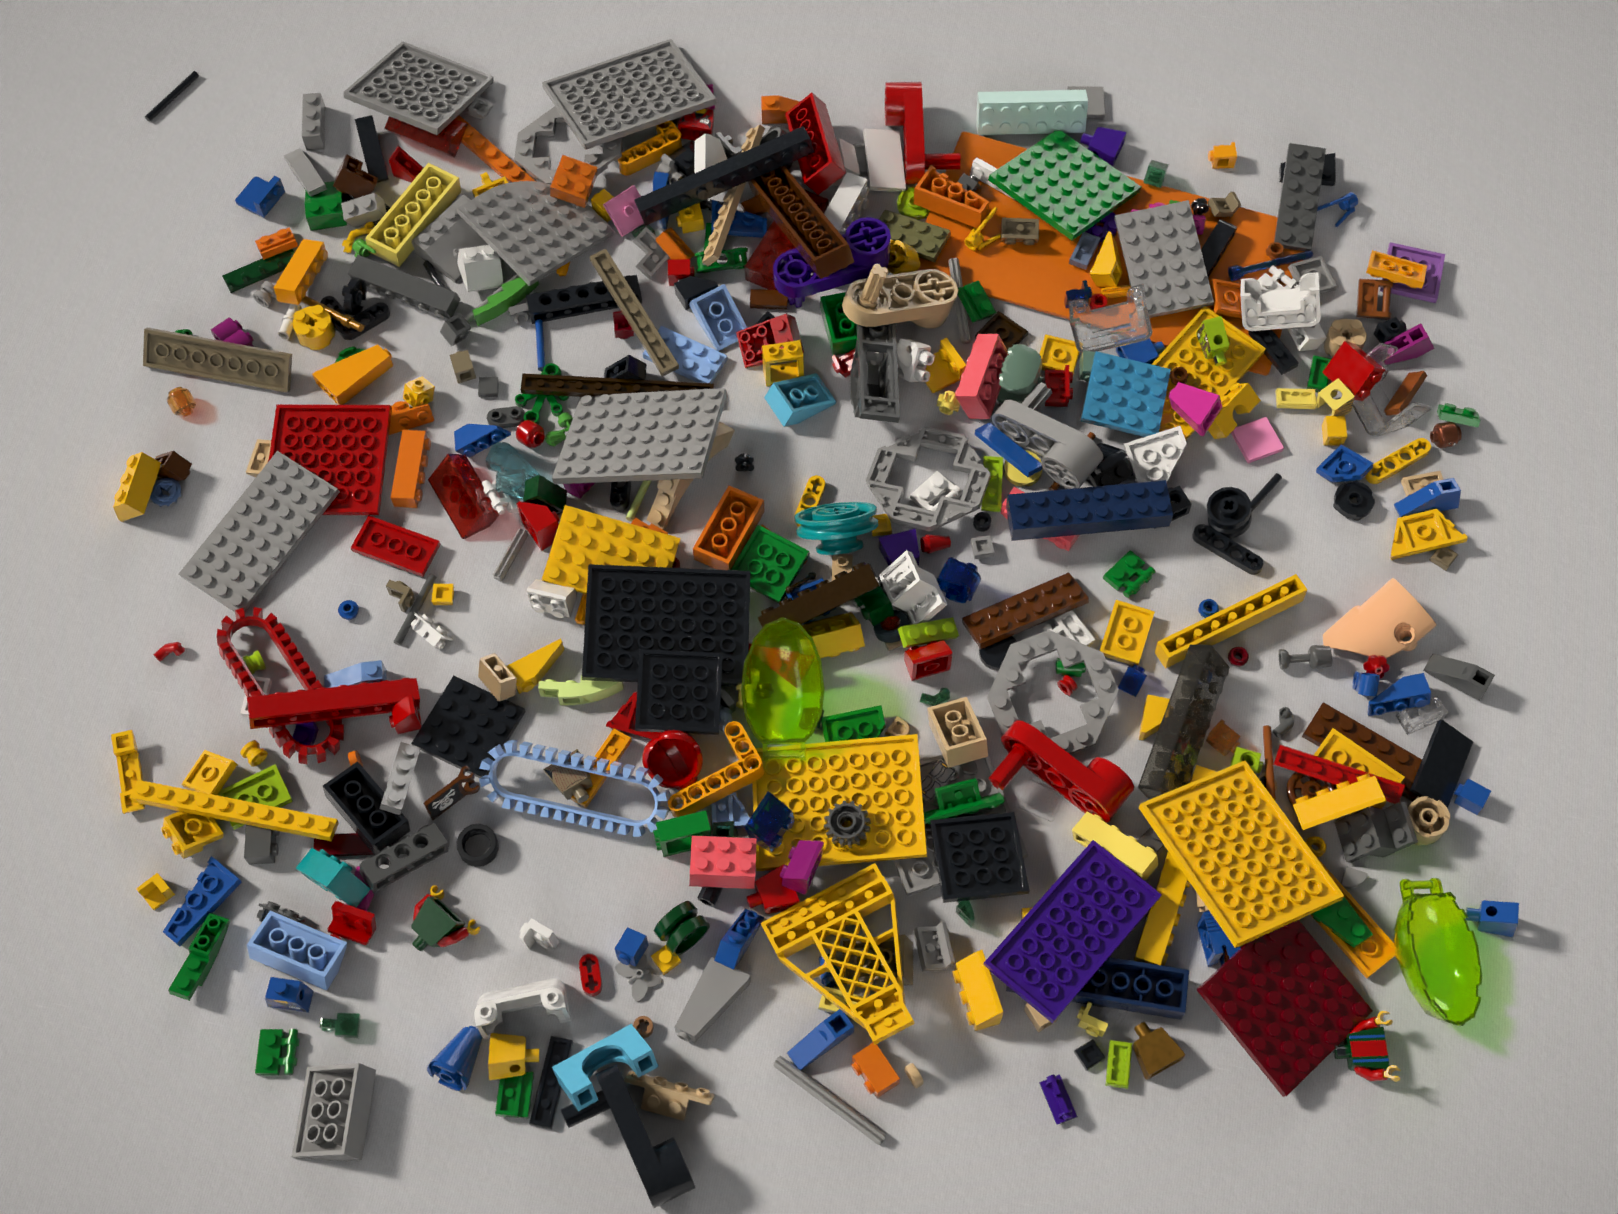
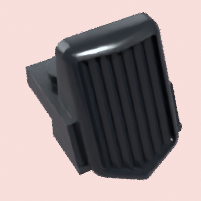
[1086,443,1133,487]

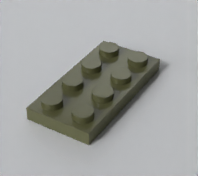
[879,210,951,262]

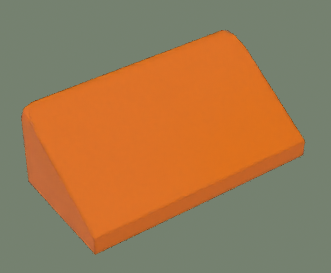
[656,227,694,260]

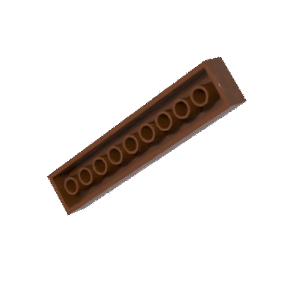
[748,166,854,279]

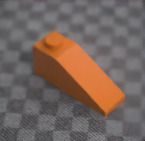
[761,95,800,124]

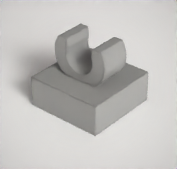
[508,302,529,324]

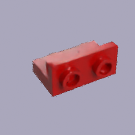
[328,900,376,945]

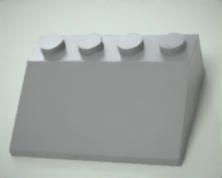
[412,195,487,283]
[292,1063,376,1161]

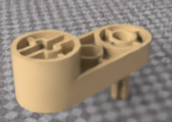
[842,264,958,328]

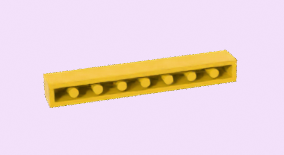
[1155,574,1308,669]

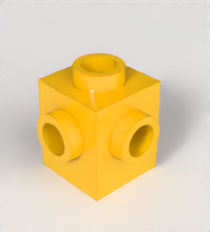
[403,376,435,408]

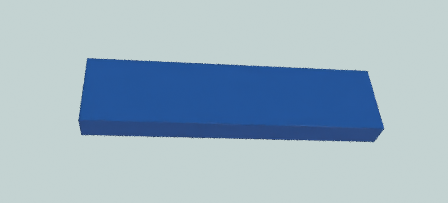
[975,422,1042,477]

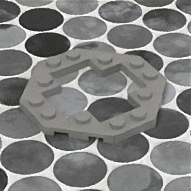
[514,106,624,184]
[866,427,991,532]
[987,630,1119,754]

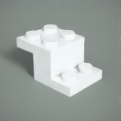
[879,550,948,624]

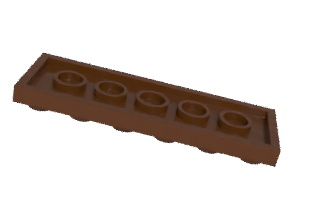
[962,572,1089,649]
[1302,702,1422,802]

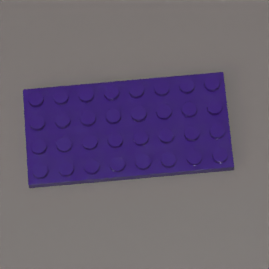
[983,840,1162,1024]

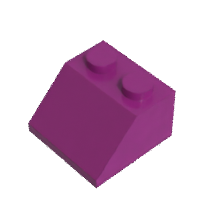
[780,840,824,895]

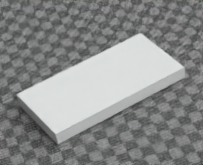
[863,128,906,192]

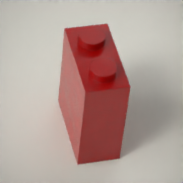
[1322,341,1385,401]

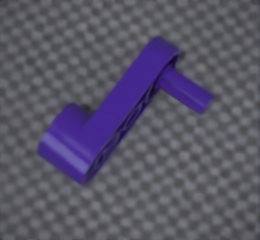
[773,217,891,308]

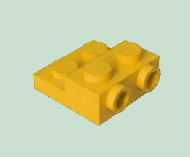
[161,811,224,859]

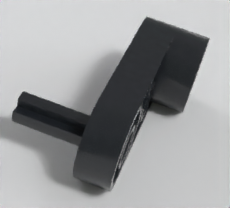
[560,1065,696,1208]

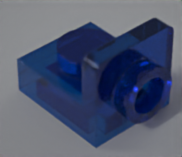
[1064,280,1092,308]
[1118,664,1147,697]

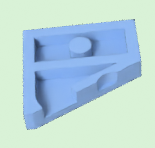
[711,787,754,830]

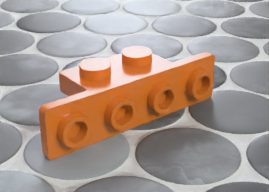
[389,401,434,435]

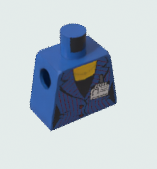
[265,977,314,1013]

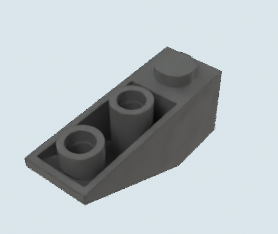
[1423,654,1495,701]

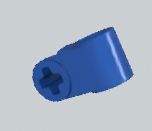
[1353,671,1380,697]

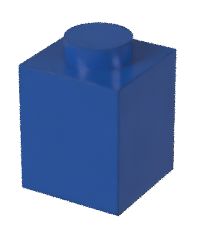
[1454,779,1491,815]
[614,927,649,967]

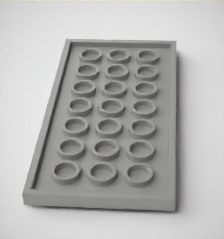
[179,451,340,613]

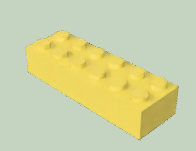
[365,163,461,267]

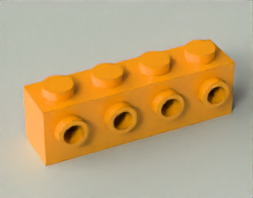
[274,239,328,305]

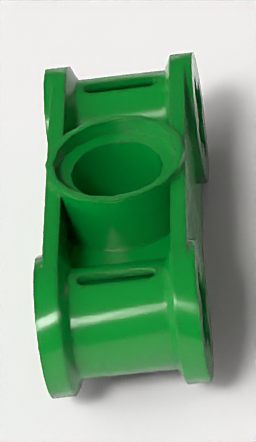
[694,247,750,273]

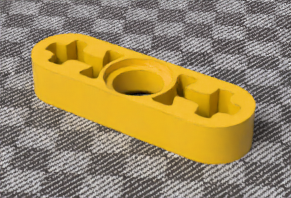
[795,475,825,527]

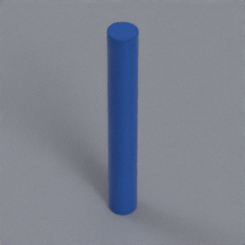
[535,320,545,371]

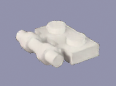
[1258,265,1300,291]
[482,478,523,515]
[1043,610,1095,646]

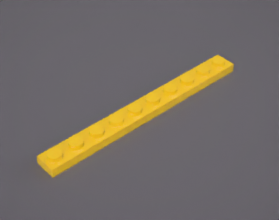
[130,780,339,841]

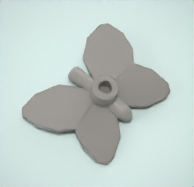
[615,954,661,1002]

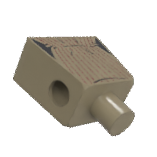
[543,749,593,803]

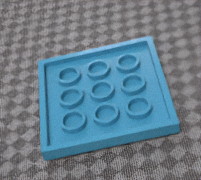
[1081,351,1171,437]

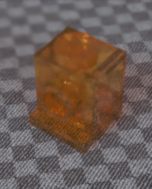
[1206,719,1241,756]

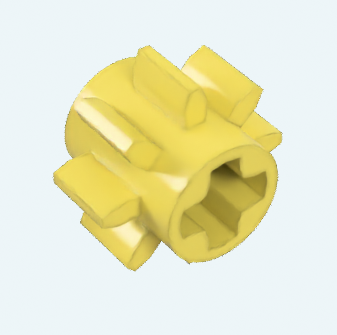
[936,391,960,415]

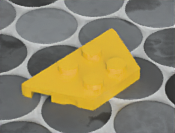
[1390,509,1468,560]

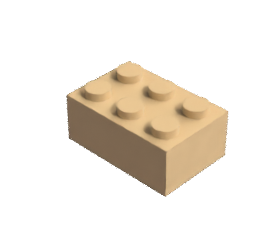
[927,697,988,768]

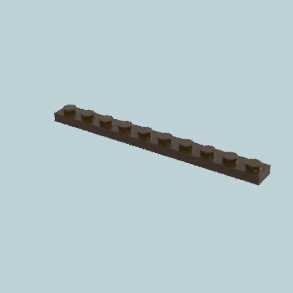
[520,373,714,397]

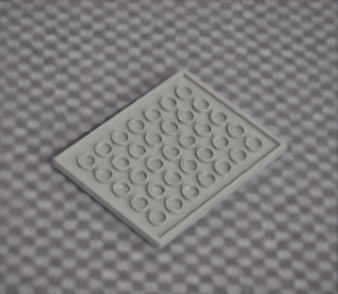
[542,39,717,150]
[552,388,727,484]

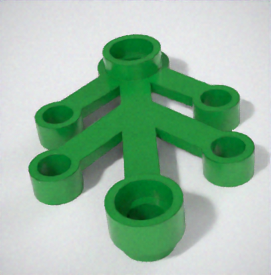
[515,363,569,424]

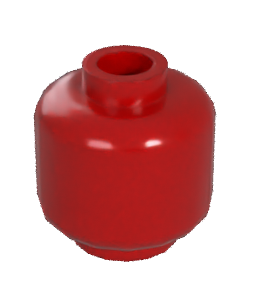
[516,420,545,448]

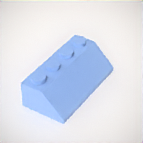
[247,911,347,990]

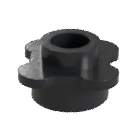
[735,453,754,472]

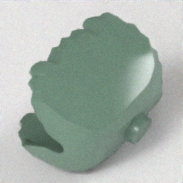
[998,344,1044,403]

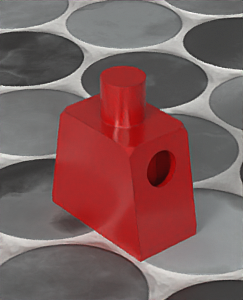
[746,864,800,914]

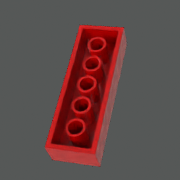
[785,92,846,195]

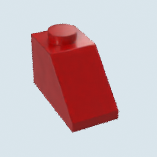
[389,694,422,734]

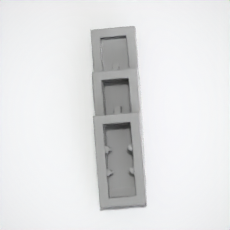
[284,148,327,197]

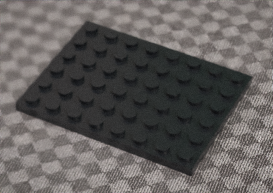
[582,564,750,686]

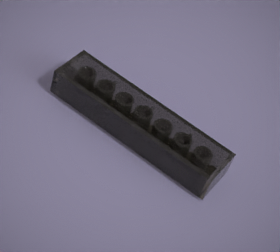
[1138,644,1230,800]

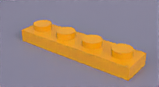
[571,728,632,808]

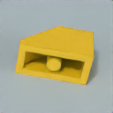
[1138,694,1175,741]

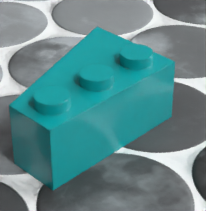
[296,848,370,907]

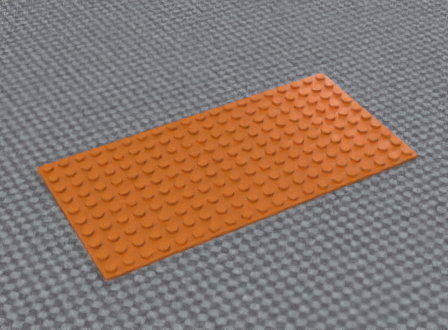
[916,132,1305,376]

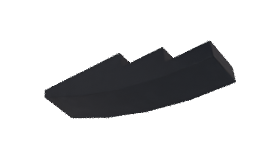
[355,115,389,183]

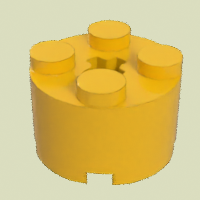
[887,240,920,274]
[293,305,335,350]

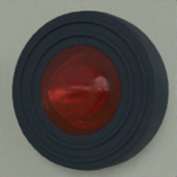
[873,610,910,643]

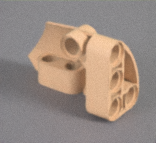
[1323,578,1436,659]

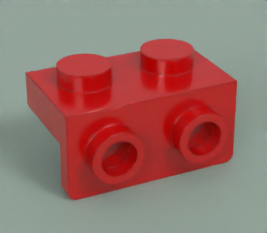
[1044,365,1073,407]

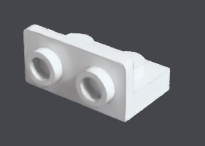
[519,918,559,949]

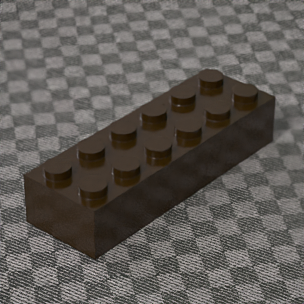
[757,562,881,640]

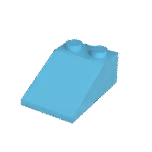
[764,373,836,427]

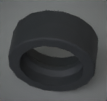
[457,824,499,867]

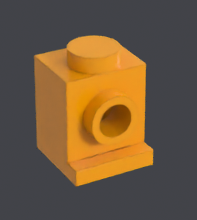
[1208,142,1237,169]

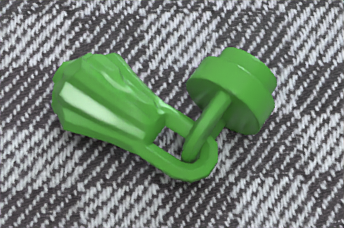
[545,412,573,447]

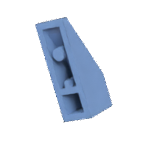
[324,660,387,688]

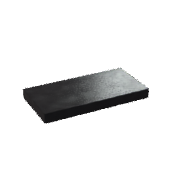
[1410,720,1473,808]

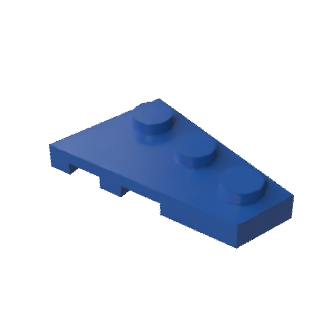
[711,200,767,238]

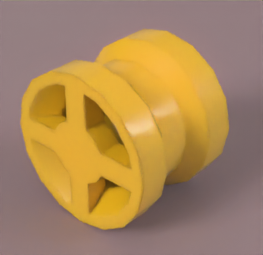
[240,740,268,767]

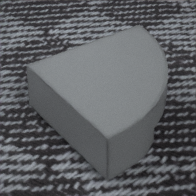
[1341,866,1368,889]

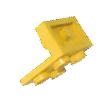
[925,337,966,393]

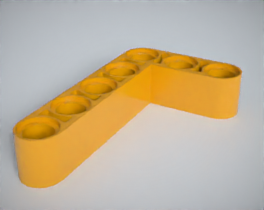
[668,721,765,818]

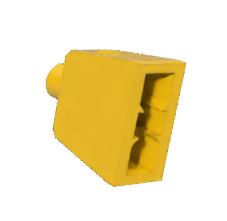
[488,1033,540,1080]

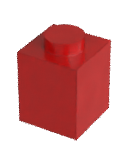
[668,259,695,286]

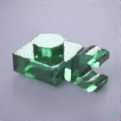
[320,1013,361,1038]

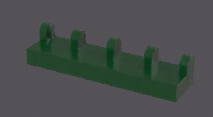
[222,249,295,293]

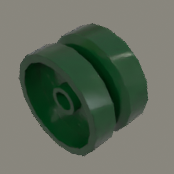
[654,901,710,956]

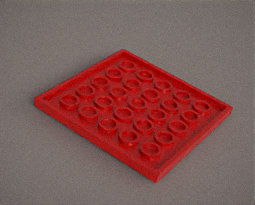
[268,404,392,516]

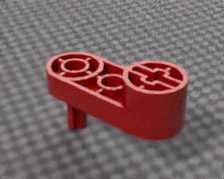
[885,82,961,184]
[988,720,1134,823]

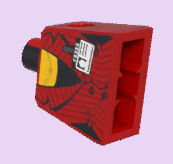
[678,107,714,141]

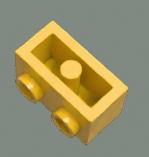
[676,203,704,234]

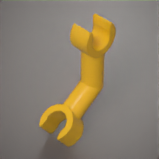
[342,222,374,253]

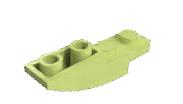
[538,675,624,705]

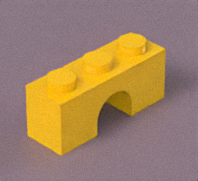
[1208,383,1261,439]

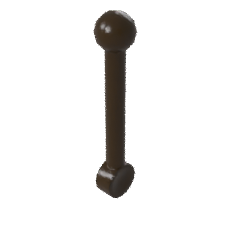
[786,572,816,594]

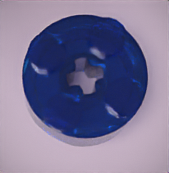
[937,557,981,603]

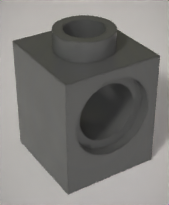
[440,313,471,347]

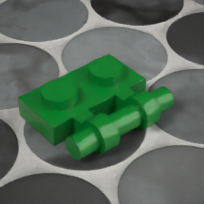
[1103,550,1156,598]
[255,1029,300,1075]

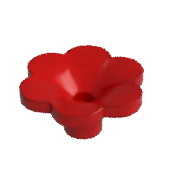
[1363,655,1390,679]

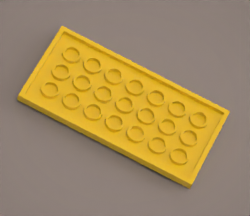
[1151,306,1266,440]

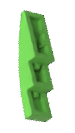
[472,277,539,326]

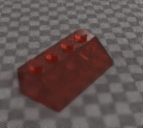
[384,116,468,158]
[428,454,499,539]

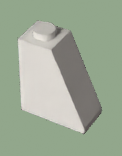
[694,133,727,173]

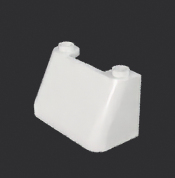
[1240,272,1321,331]
[474,979,571,1039]

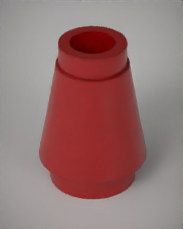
[920,534,951,554]

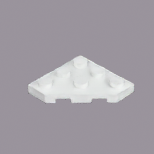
[1124,426,1187,483]

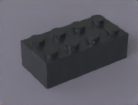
[323,761,410,855]

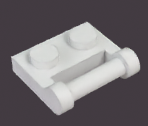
[910,471,963,511]

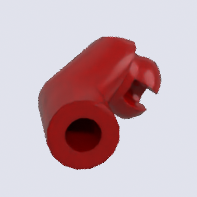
[153,642,185,662]

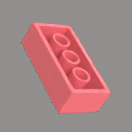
[955,334,1008,419]

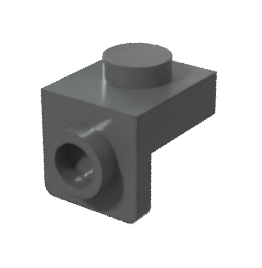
[957,173,982,192]

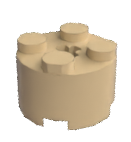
[1324,319,1367,357]
[1408,796,1450,846]

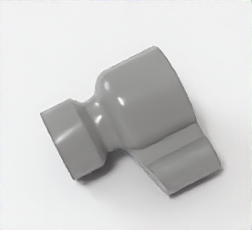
[657,154,686,183]

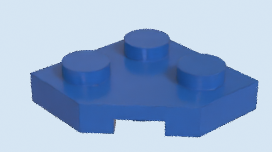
[1316,444,1373,482]

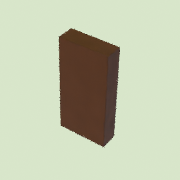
[750,289,788,310]

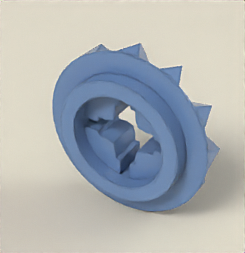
[150,478,182,507]

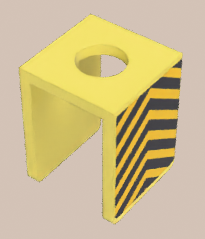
[1316,378,1355,416]

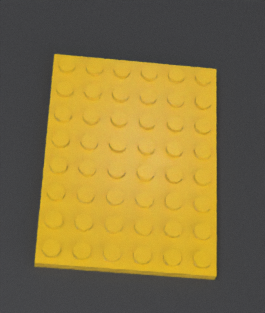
[752,734,927,871]
[1139,760,1344,948]

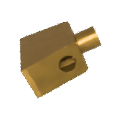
[1132,1021,1185,1080]

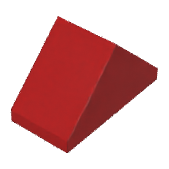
[389,146,423,183]

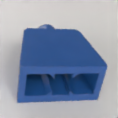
[1116,335,1165,364]
[1465,900,1519,937]

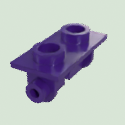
[1039,1074,1077,1125]

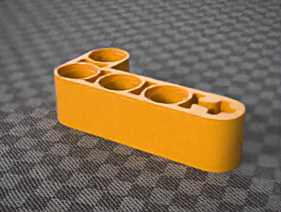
[618,120,682,176]

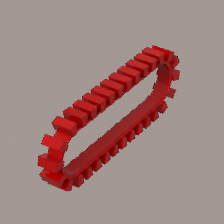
[216,607,344,765]

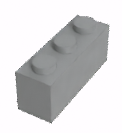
[302,93,325,150]

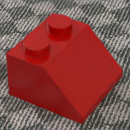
[516,501,560,551]
[904,640,953,681]

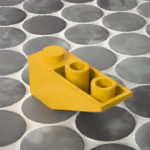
[1090,231,1122,287]

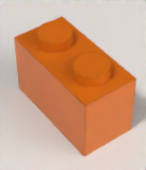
[851,1043,900,1098]

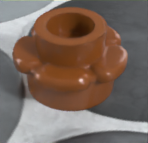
[1266,242,1284,260]

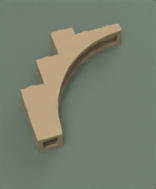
[647,421,735,529]

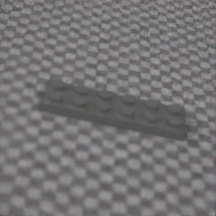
[1274,143,1326,252]

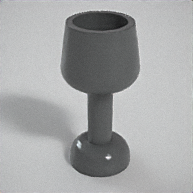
[1278,645,1332,670]

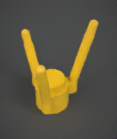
[964,207,1001,251]

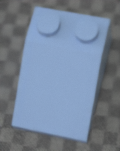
[689,284,747,351]

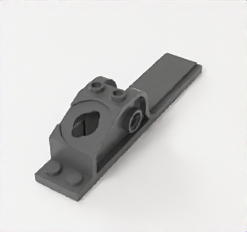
[850,273,900,423]

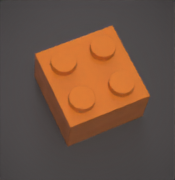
[550,155,598,208]

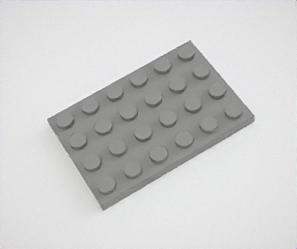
[1115,200,1214,320]

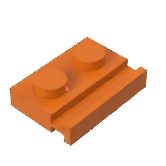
[255,228,298,260]

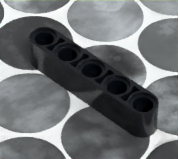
[1201,219,1237,278]

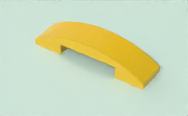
[111,730,145,814]

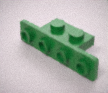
[924,778,1005,825]

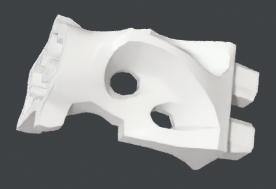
[866,338,935,382]

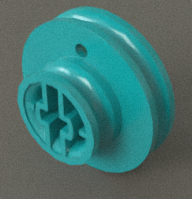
[795,502,878,555]

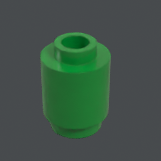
[1056,658,1086,677]

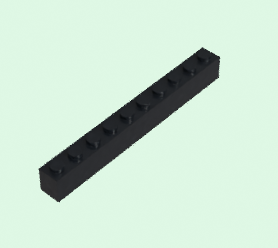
[634,126,815,226]

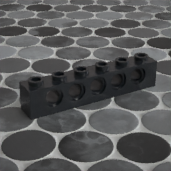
[526,275,642,324]

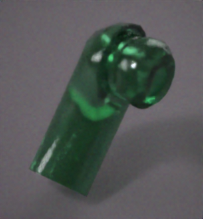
[920,688,950,706]

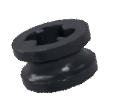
[1191,198,1209,215]
[973,512,991,532]

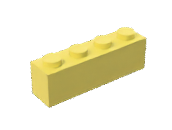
[1072,811,1158,881]

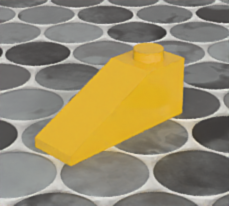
[507,638,564,694]

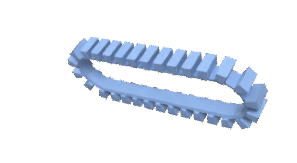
[479,740,671,837]

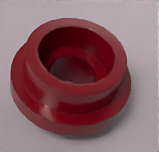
[1228,647,1249,667]

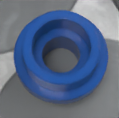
[1198,599,1219,618]
[338,600,359,620]

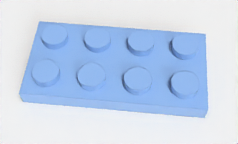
[643,326,727,383]

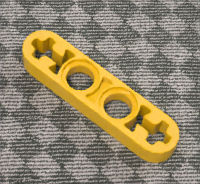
[1365,438,1431,484]

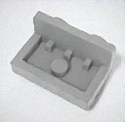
[913,922,955,972]

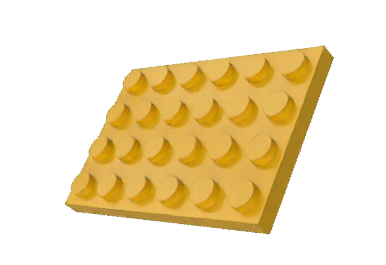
[541,505,681,594]

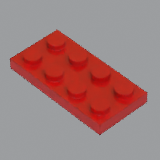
[350,515,441,577]

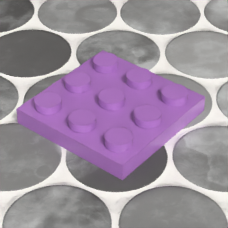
[1380,242,1445,303]

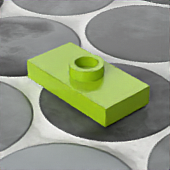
[1105,1040,1132,1089]

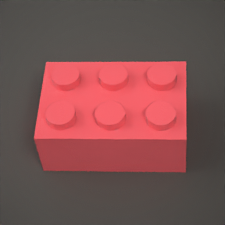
[689,836,757,889]

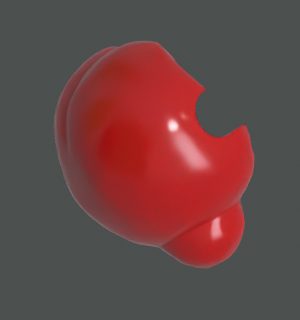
[642,730,703,791]

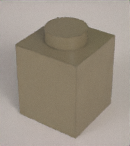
[449,350,476,384]

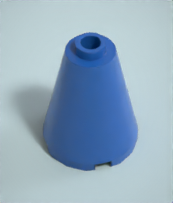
[427,1026,482,1091]

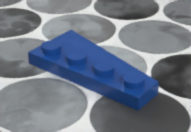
[163,856,242,947]

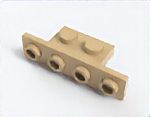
[624,1071,715,1121]

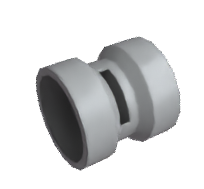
[253,281,276,308]

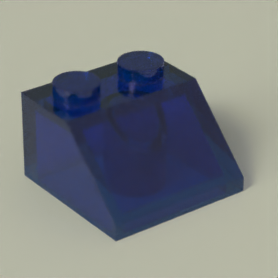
[745,792,795,853]

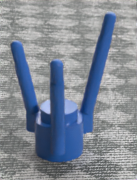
[1317,192,1358,227]

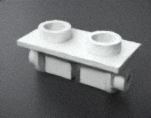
[411,613,453,650]

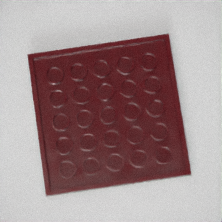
[1196,920,1373,1097]

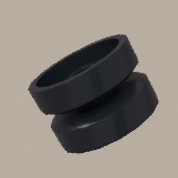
[1207,487,1252,538]

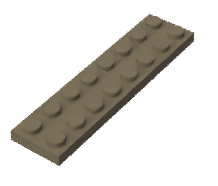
[143,327,292,393]

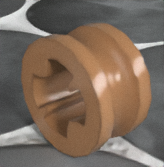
[633,1016,654,1038]

